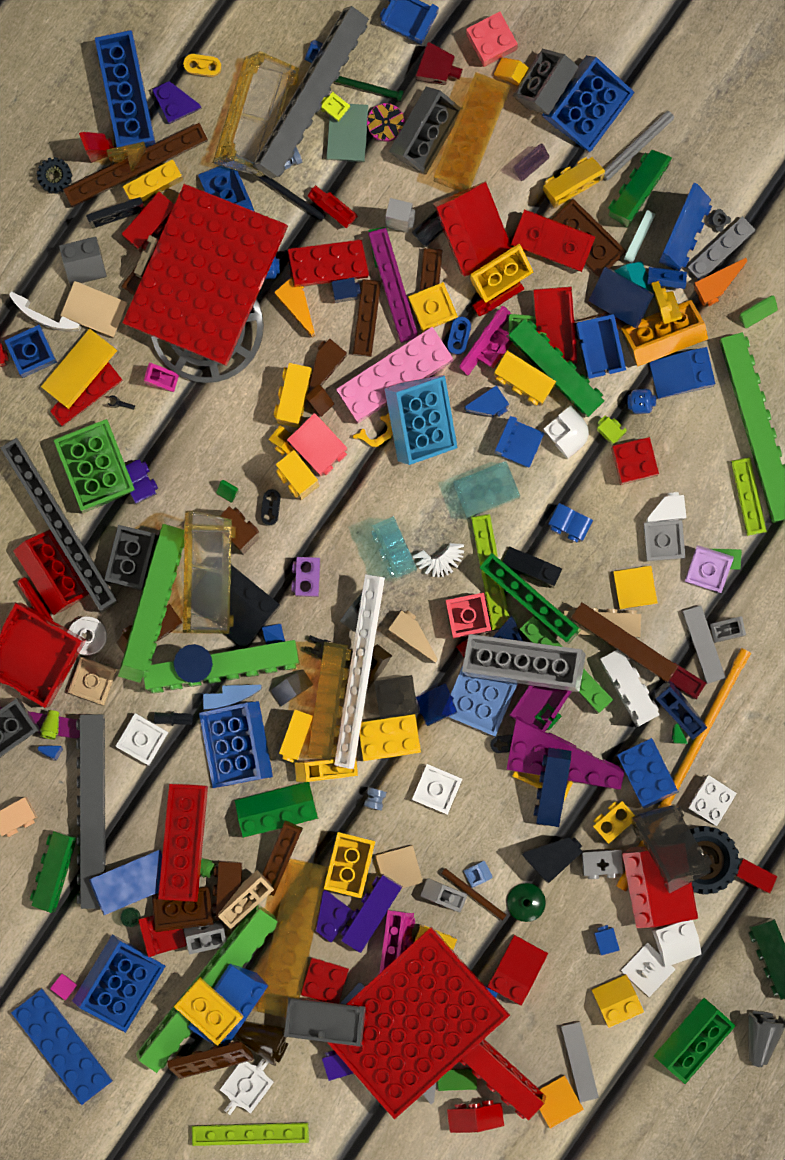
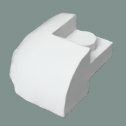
[543,406,589,459]

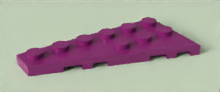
[506,716,624,790]

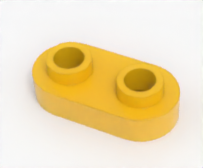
[183,54,222,77]

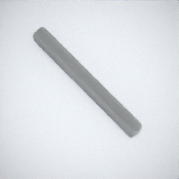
[604,111,674,180]

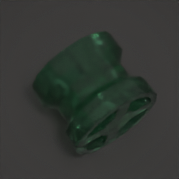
[120,907,141,927]

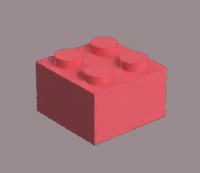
[466,11,518,67]
[445,593,491,639]

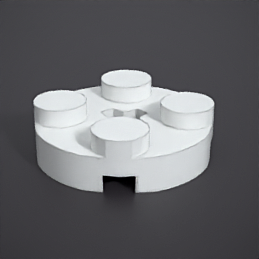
[69,617,107,655]

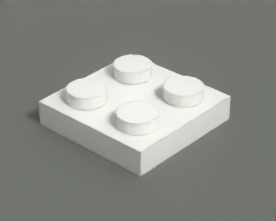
[116,713,169,766]
[412,764,462,815]

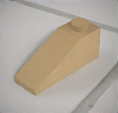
[388,610,438,663]
[218,870,274,929]

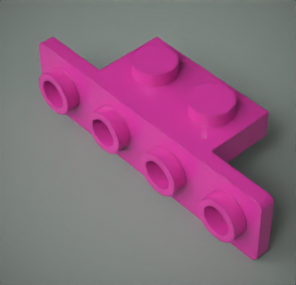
[459,306,512,375]

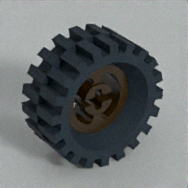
[674,826,740,895]

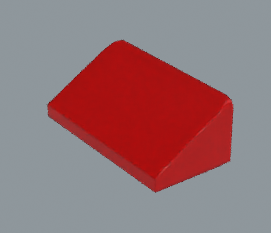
[735,858,778,894]

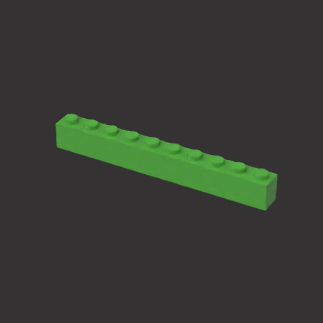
[719,332,785,523]
[136,904,278,1073]

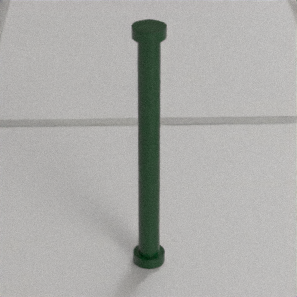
[335,76,404,102]

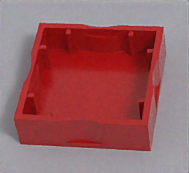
[0,602,86,708]

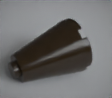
[236,1021,290,1066]

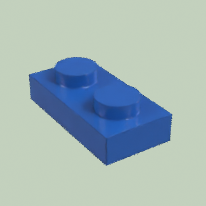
[647,267,687,289]

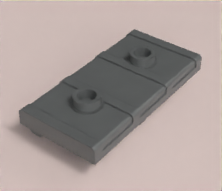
[284,997,366,1046]

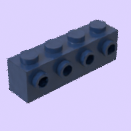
[533,747,572,827]

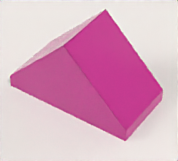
[144,362,179,392]

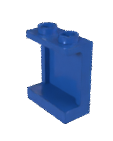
[379,0,439,45]

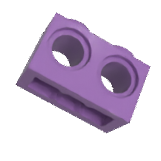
[292,557,320,597]

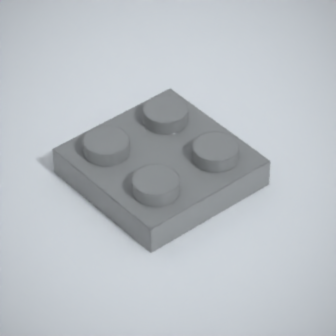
[643,520,685,561]

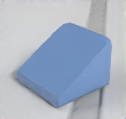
[464,861,493,888]

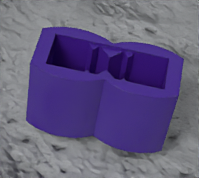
[126,459,158,504]

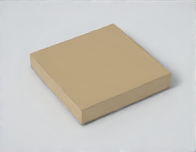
[68,657,117,706]
[376,845,423,888]

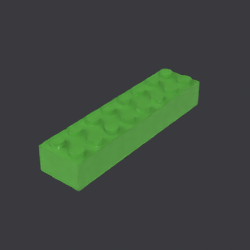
[118,524,187,683]
[144,640,300,694]

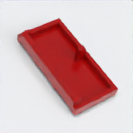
[511,209,596,272]
[534,286,577,363]

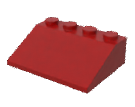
[433,181,512,277]
[622,843,698,928]

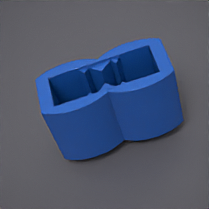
[548,503,593,543]

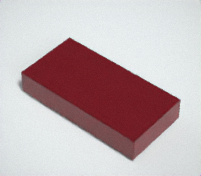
[670,663,706,699]

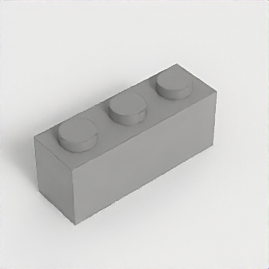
[385,198,415,233]

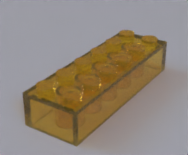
[433,72,511,192]
[308,641,352,761]

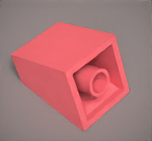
[287,413,348,477]

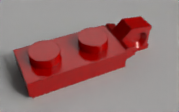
[307,185,358,228]
[473,282,524,317]

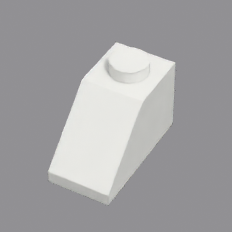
[646,492,686,523]

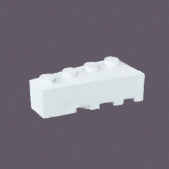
[599,650,660,727]

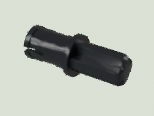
[154,711,193,726]

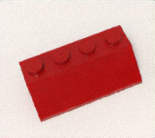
[13,529,90,615]

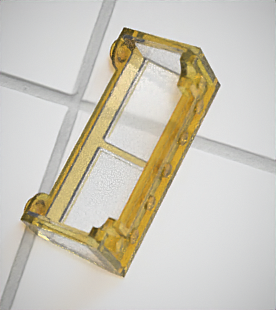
[212,51,299,177]
[183,511,235,634]

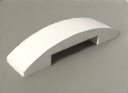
[9,292,81,332]

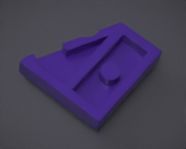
[152,81,202,124]
[316,889,355,942]

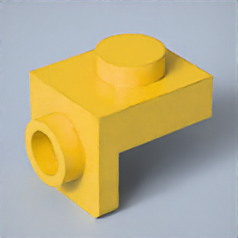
[268,425,296,456]

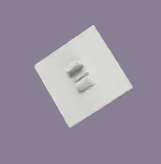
[621,942,676,997]

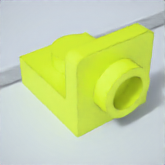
[321,92,350,122]

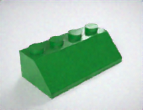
[608,150,672,228]
[235,782,319,838]
[30,831,77,913]
[653,998,736,1084]

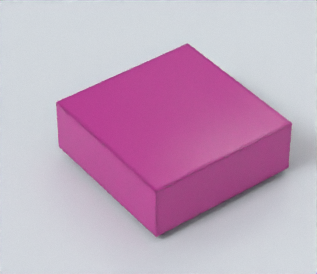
[50,973,77,1001]

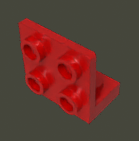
[139,915,187,957]

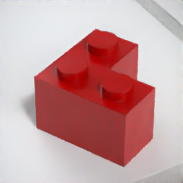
[447,1100,504,1133]

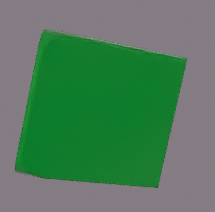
[217,480,239,503]
[672,724,688,744]

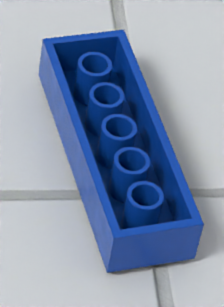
[95,30,156,153]

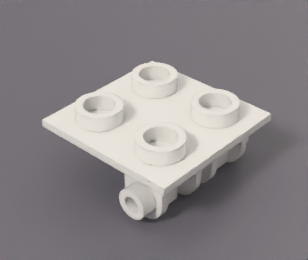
[688,775,737,826]

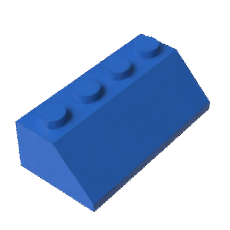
[188,964,268,1047]

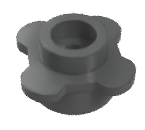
[708,209,731,232]

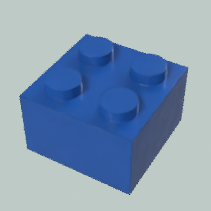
[4,325,58,378]

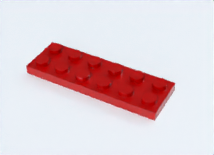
[158,784,208,902]

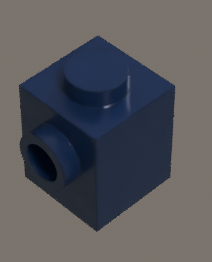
[332,278,361,303]

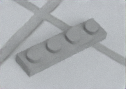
[687,216,755,281]

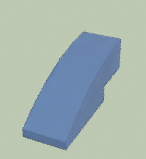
[203,685,262,710]

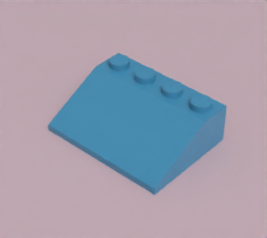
[385,375,458,465]

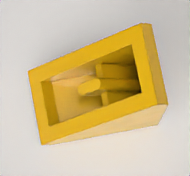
[494,57,530,86]

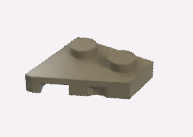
[134,235,158,279]

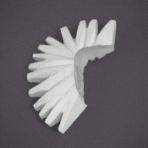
[412,543,464,577]

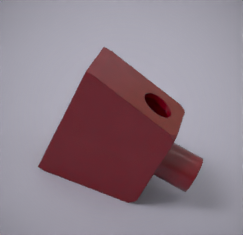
[416,42,463,85]

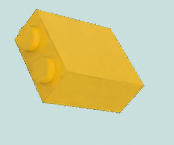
[279,710,314,763]

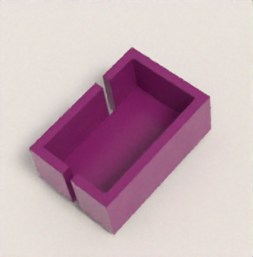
[509,685,572,731]

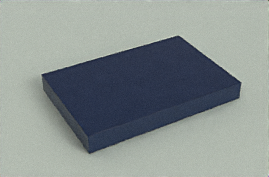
[589,267,654,328]

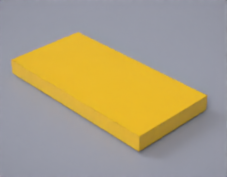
[41,328,117,409]

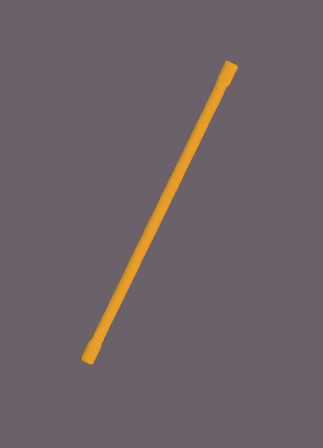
[616,648,751,891]

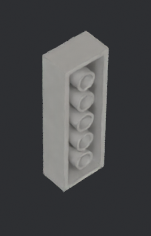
[462,634,586,692]

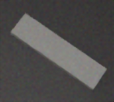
[682,605,725,684]
[561,1021,599,1103]

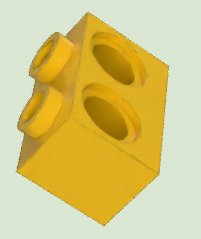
[592,801,638,844]

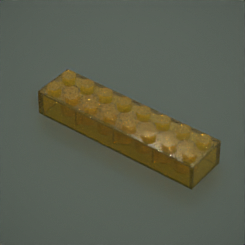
[257,858,329,1018]

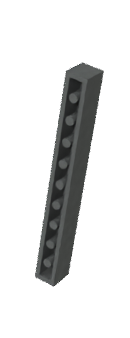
[253,6,369,179]
[0,438,118,612]
[76,714,106,909]

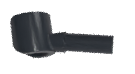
[108,395,135,410]

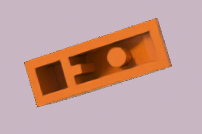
[693,258,747,306]

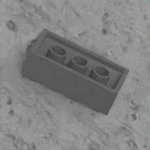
[389,86,463,174]

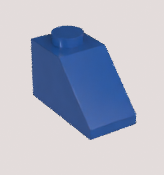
[464,385,509,417]

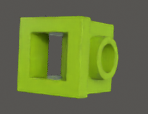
[597,415,627,446]

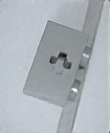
[581,850,623,879]
[184,920,226,955]

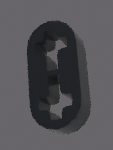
[261,489,281,526]
[490,734,513,753]

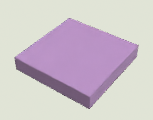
[685,545,734,593]

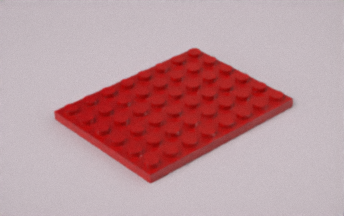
[122,184,288,366]
[327,927,510,1120]

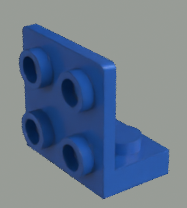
[495,415,544,468]

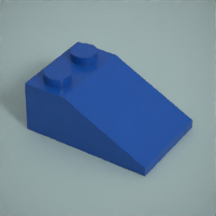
[198,161,254,211]
[649,347,716,399]

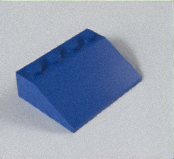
[542,55,635,152]
[659,183,712,271]
[199,701,273,788]
[72,934,166,1033]

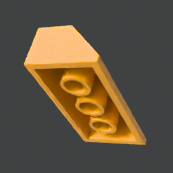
[621,300,708,367]

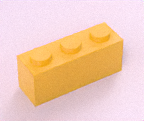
[123,159,183,202]

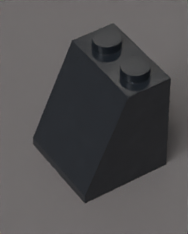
[521,837,583,883]

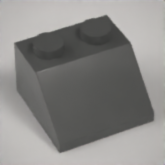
[59,236,107,286]

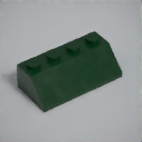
[748,918,785,1000]

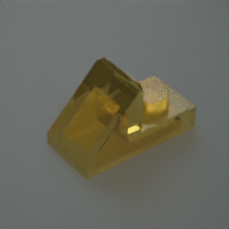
[107,142,146,171]

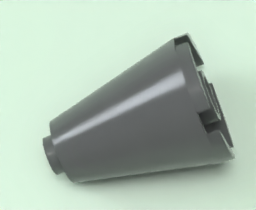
[748,1011,785,1067]

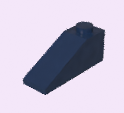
[654,680,707,740]

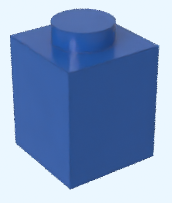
[594,925,620,956]

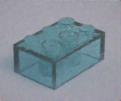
[452,461,520,520]
[371,516,417,581]

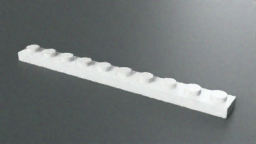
[334,574,385,769]

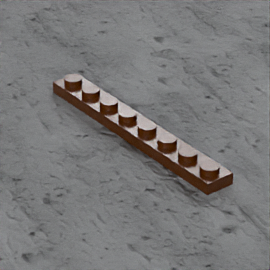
[63,123,208,207]

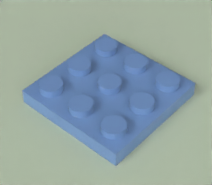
[442,663,518,737]

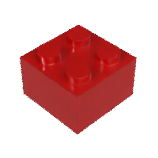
[611,437,659,485]

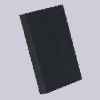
[86,197,145,229]

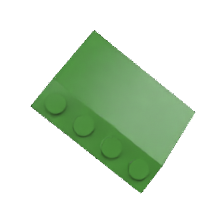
[54,419,135,513]

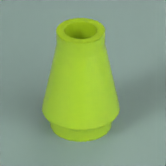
[40,710,60,740]

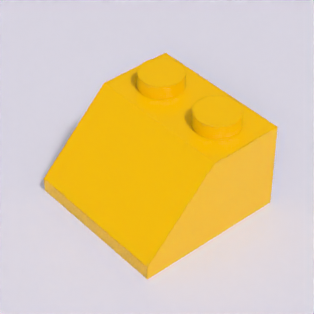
[591,974,644,1028]

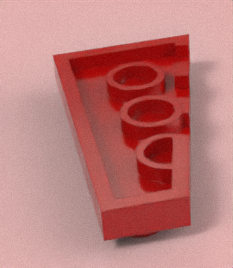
[50,362,123,427]

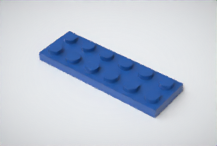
[11,988,113,1105]

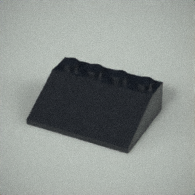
[185,556,281,649]

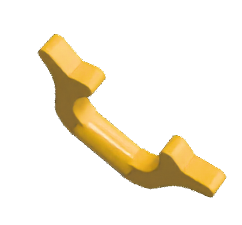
[353,412,393,447]

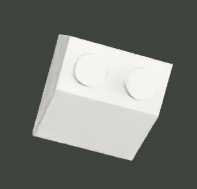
[652,920,702,967]

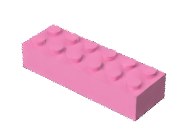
[336,327,453,424]

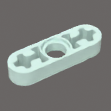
[624,210,656,263]

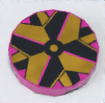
[367,103,405,142]

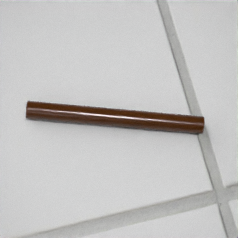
[441,868,507,921]

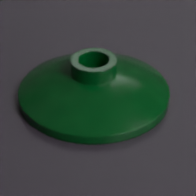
[507,883,546,922]

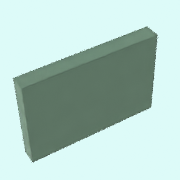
[327,104,368,162]

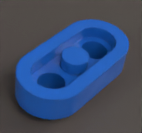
[447,317,471,355]

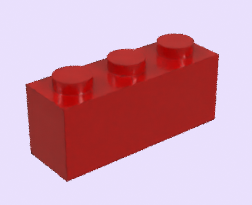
[122,192,175,252]

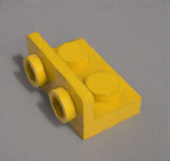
[652,281,682,324]

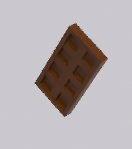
[167,1041,254,1079]

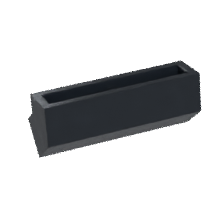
[412,210,444,247]

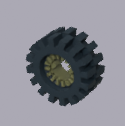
[37,157,72,194]

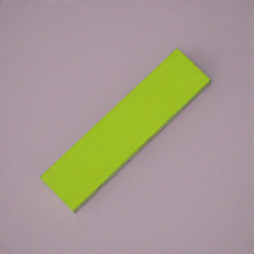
[731,457,767,536]

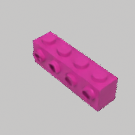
[380,910,415,973]

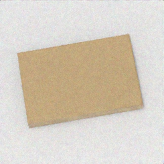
[60,281,128,338]

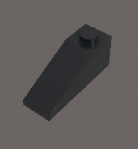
[502,547,562,588]

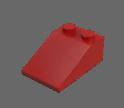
[487,935,548,1006]

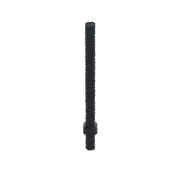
[228,151,326,222]

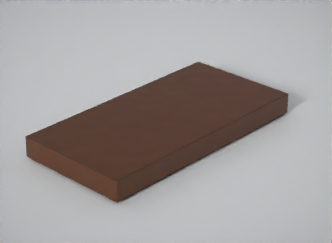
[552,199,627,278]

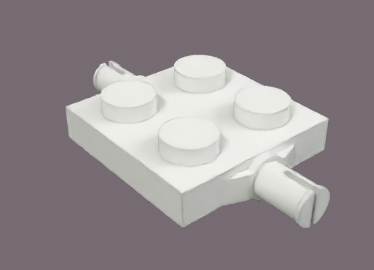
[220,1058,274,1115]

